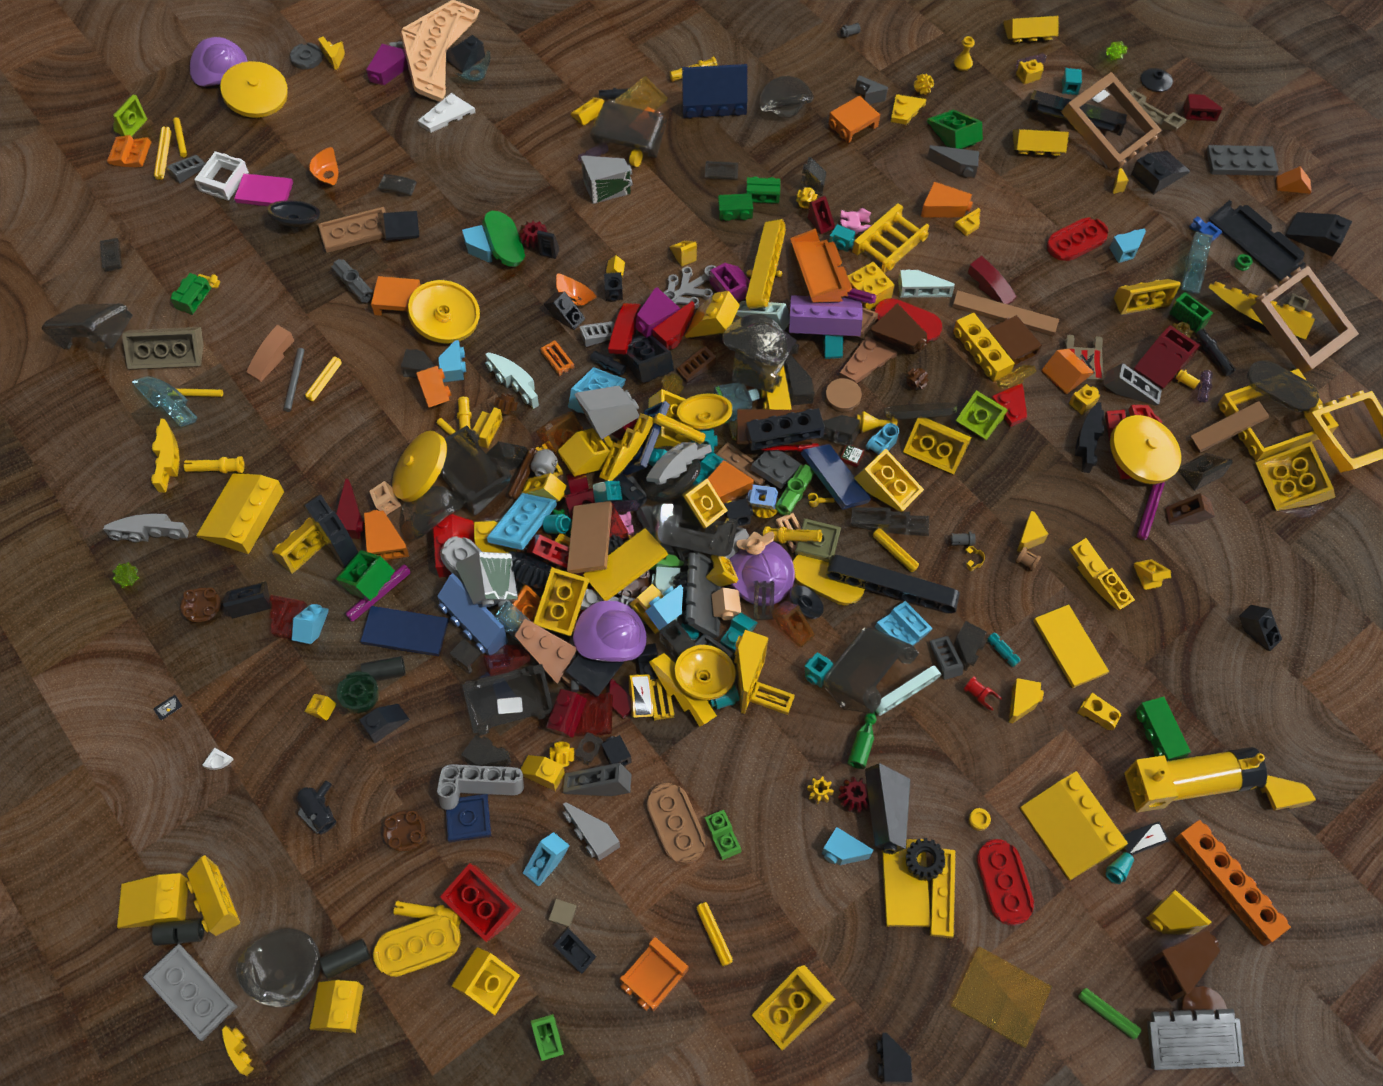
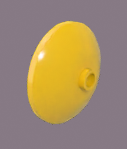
[677,394,733,430]
[674,645,736,700]

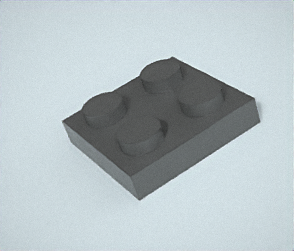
[751,450,802,489]

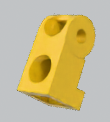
[1077,693,1122,730]

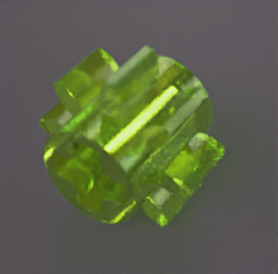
[1107,41,1127,60]
[112,562,139,587]

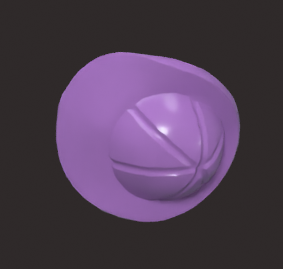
[190,37,248,86]
[729,541,795,606]
[573,601,647,662]

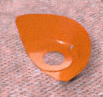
[309,147,338,186]
[556,274,597,305]

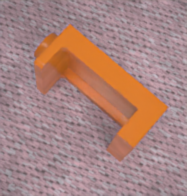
[828,95,880,143]
[371,276,421,315]
[619,937,689,1012]

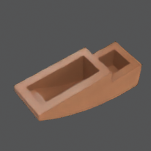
[246,325,294,382]

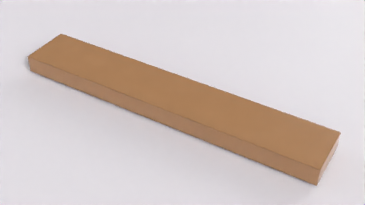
[952,291,1059,336]

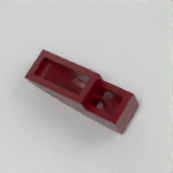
[968,255,1017,305]

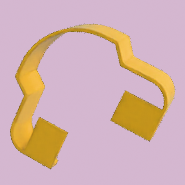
[965,546,985,571]

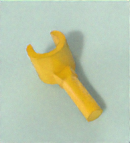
[198,274,220,288]
[808,493,834,507]

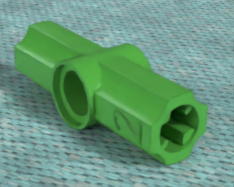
[775,464,815,516]

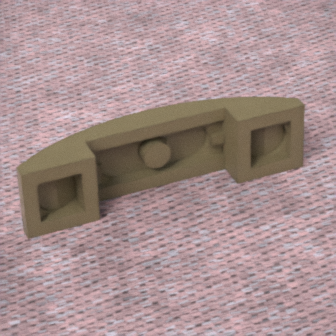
[1130,90,1186,130]

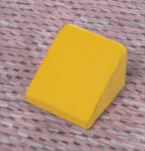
[1113,168,1128,194]
[304,694,336,720]

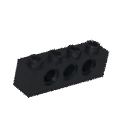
[745,408,825,451]

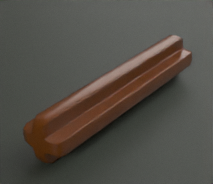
[508,448,538,500]

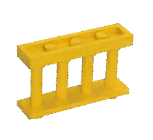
[852,203,929,273]

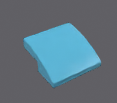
[875,601,933,654]

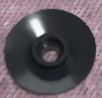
[1141,68,1173,92]
[790,585,824,619]

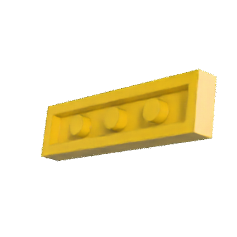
[930,849,955,938]

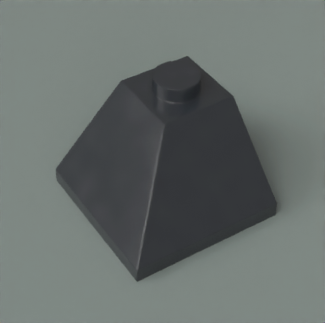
[446,35,485,73]

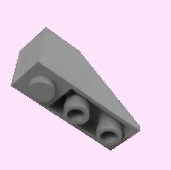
[562,802,620,861]

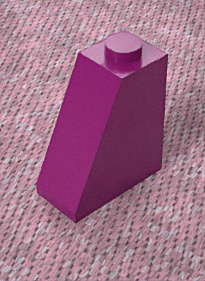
[366,44,409,85]
[635,287,680,338]

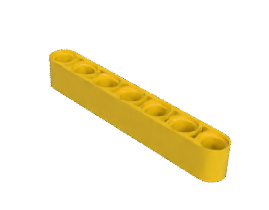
[746,219,786,309]

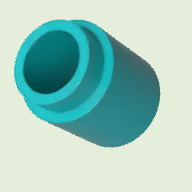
[543,514,571,534]
[709,685,740,710]

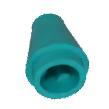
[1106,852,1134,884]

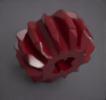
[519,220,547,249]
[838,776,869,813]

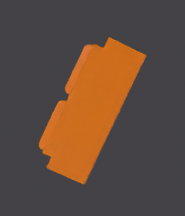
[790,228,852,302]

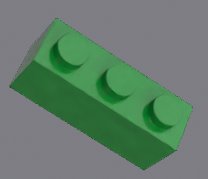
[1136,696,1191,761]

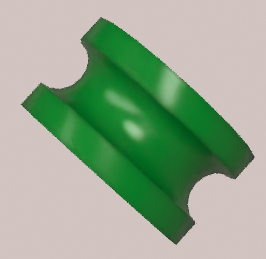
[1234,254,1253,271]

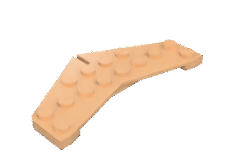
[401,0,479,102]

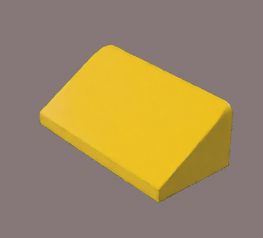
[571,98,607,125]

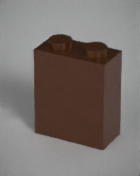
[988,315,1042,368]

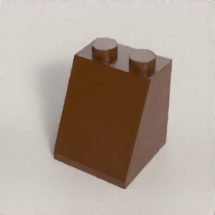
[871,303,927,353]
[1149,930,1220,1002]

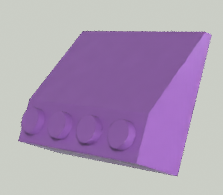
[789,295,862,336]

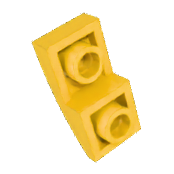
[222,1026,254,1076]

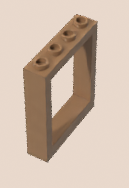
[1061,72,1162,171]
[1250,266,1359,374]

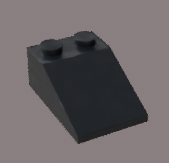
[1131,151,1190,194]
[1285,212,1352,257]
[622,334,674,383]

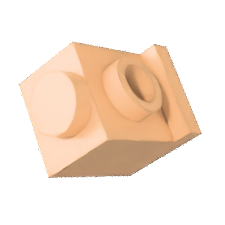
[369,481,401,515]

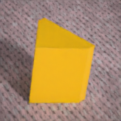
[606,255,625,277]

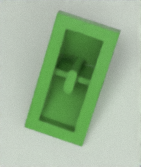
[531,1014,564,1061]

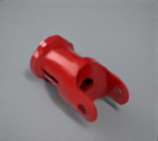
[963,676,1002,711]

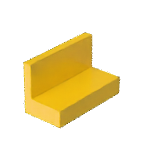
[467,408,503,448]

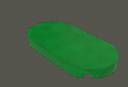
[482,211,525,266]

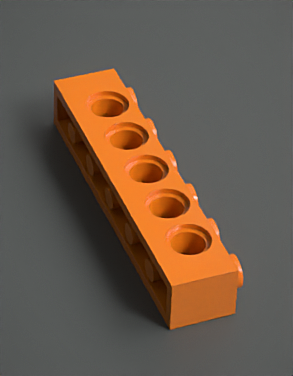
[1174,820,1291,946]

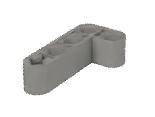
[437,765,524,810]

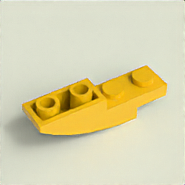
[151,419,179,493]
[1069,538,1135,610]

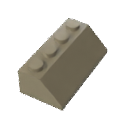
[122,327,204,369]

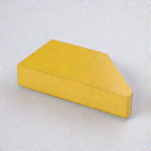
[955,208,980,236]

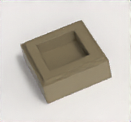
[1287,293,1309,312]
[549,899,577,928]

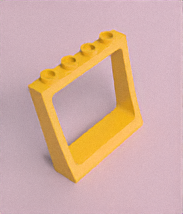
[1304,390,1383,473]

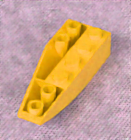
[1209,282,1315,339]

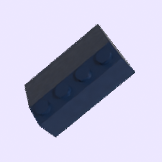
[682,64,748,118]

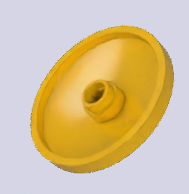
[220,61,288,118]
[408,280,480,343]
[1110,415,1181,484]
[392,431,447,502]

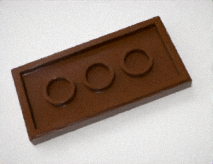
[737,409,812,445]

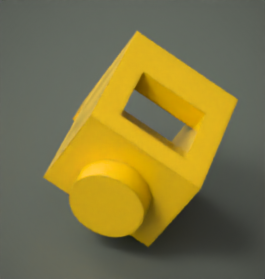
[1016,59,1043,84]
[1069,384,1100,415]

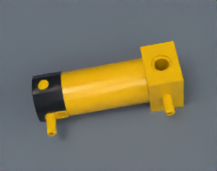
[1124,747,1267,813]

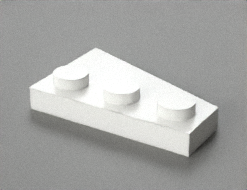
[418,93,476,133]

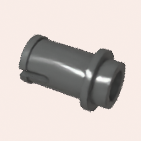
[840,23,861,38]
[951,532,976,546]

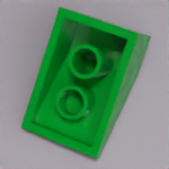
[927,109,983,149]

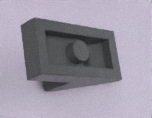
[855,75,888,104]

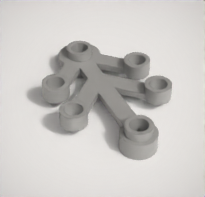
[664,265,716,309]

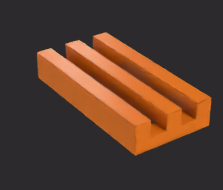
[540,341,574,376]

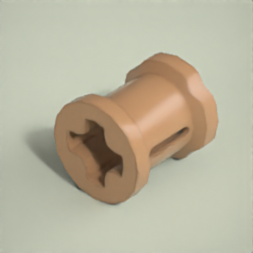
[1016,547,1041,571]

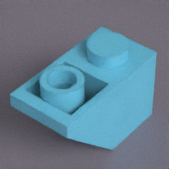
[462,225,492,262]
[1109,228,1146,263]
[439,340,467,382]
[645,585,683,630]
[292,604,328,644]

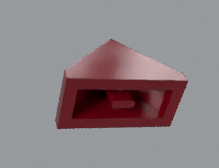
[808,196,835,234]
[566,473,591,505]

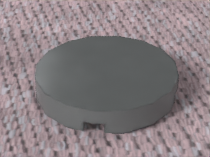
[290,43,323,69]

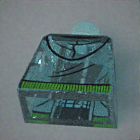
[714,382,759,424]

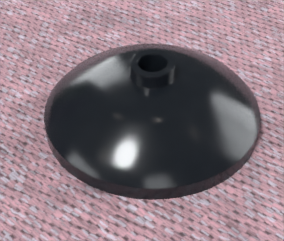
[267,200,320,228]

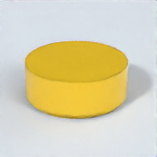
[629,149,643,167]
[968,808,991,831]

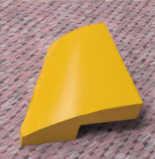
[1260,775,1316,811]

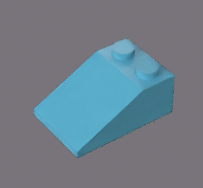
[568,367,626,413]

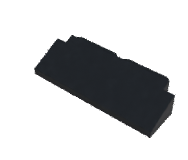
[1027,90,1127,136]
[1209,200,1306,281]

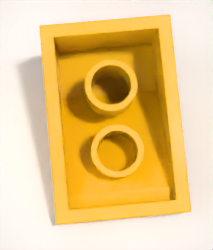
[685,291,740,338]
[854,449,924,512]
[117,873,189,929]
[752,965,835,1050]

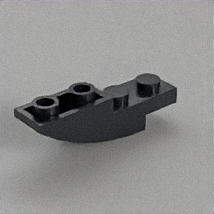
[1075,402,1104,473]
[303,494,358,569]

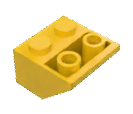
[558,428,610,476]

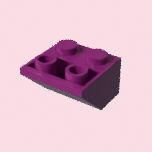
[710,263,750,302]

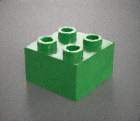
[336,550,395,601]

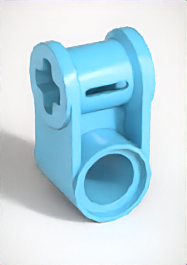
[866,423,899,455]

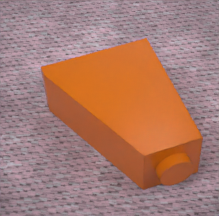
[921,182,973,218]
[707,460,754,504]
[364,510,409,560]

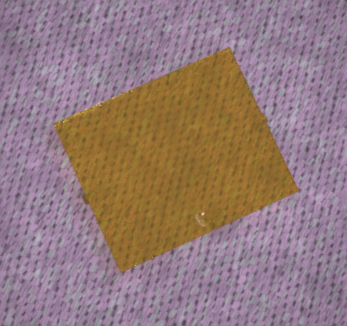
[951,946,1052,1048]

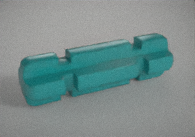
[987,633,1021,667]

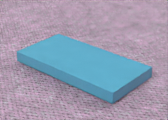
[487,493,557,550]

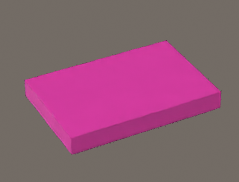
[234,173,293,206]

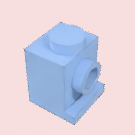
[748,485,778,510]

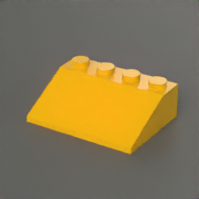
[196,473,284,554]
[1020,771,1128,881]

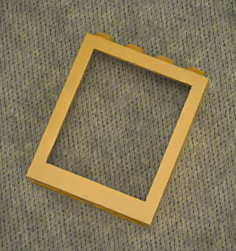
[1218,369,1339,462]

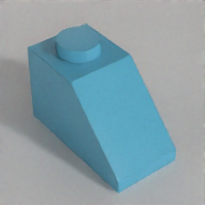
[822,827,873,865]
[523,832,570,886]

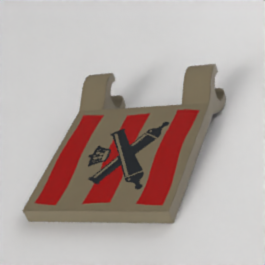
[1064,335,1104,381]

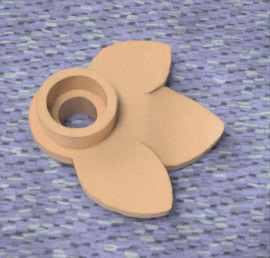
[737,532,774,555]

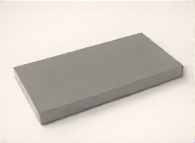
[143,944,238,1041]

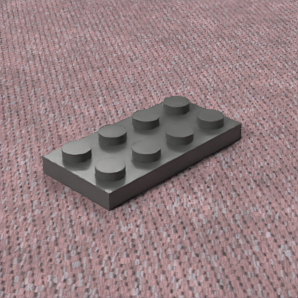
[1206,145,1279,175]

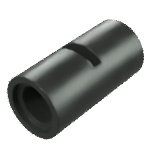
[361,656,406,683]
[152,919,204,946]
[320,938,371,979]

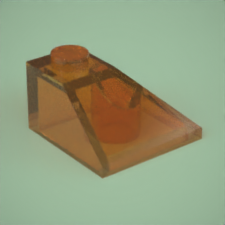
[535,411,584,463]

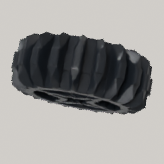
[509,551,552,589]

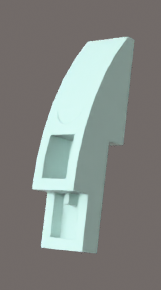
[485,352,539,409]

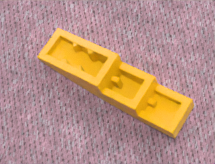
[599,413,654,481]
[649,653,717,727]

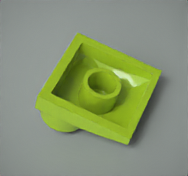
[113,94,147,137]
[956,390,1008,440]

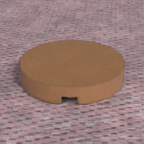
[825,378,862,412]

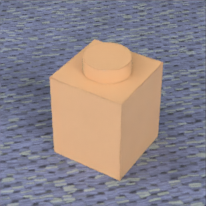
[711,588,741,620]

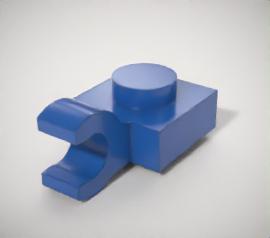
[1189,216,1222,245]

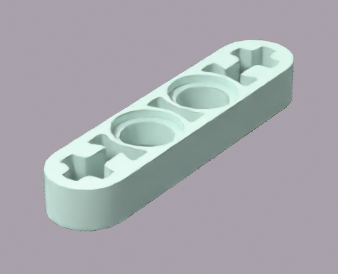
[873,666,941,716]

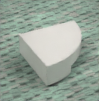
[202,748,233,770]

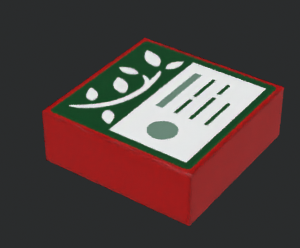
[841,443,864,468]

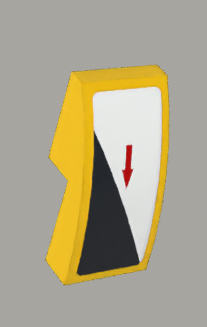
[629,674,653,717]

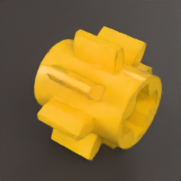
[914,74,934,94]
[796,187,817,209]
[549,742,574,767]
[807,776,834,804]

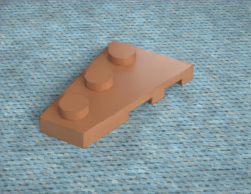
[839,336,897,383]
[514,618,577,683]

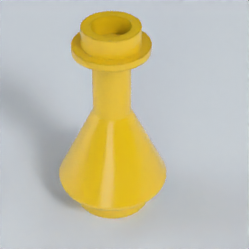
[954,36,975,71]
[856,411,898,433]

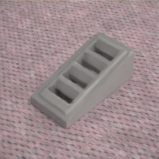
[580,322,614,347]

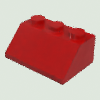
[432,514,475,578]
[440,863,522,942]

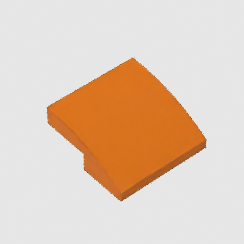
[107,135,151,167]

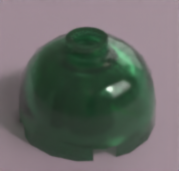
[336,671,380,714]

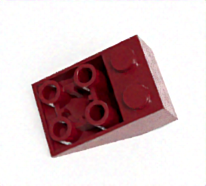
[1134,325,1200,389]

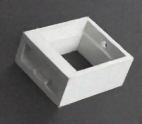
[194,152,249,201]

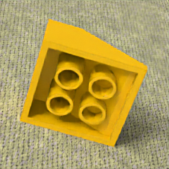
[1255,441,1335,511]
[734,630,768,714]

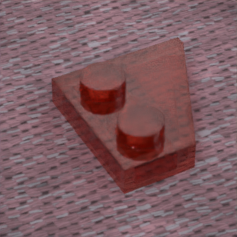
[270,595,307,639]

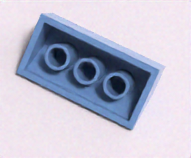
[437,573,508,657]

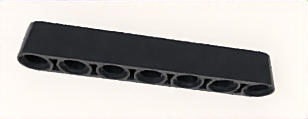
[826,555,960,614]

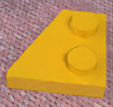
[891,94,926,125]

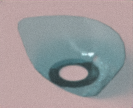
[453,50,491,81]

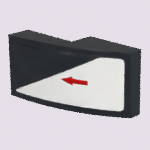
[1122,821,1169,856]

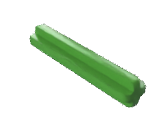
[1078,988,1141,1039]

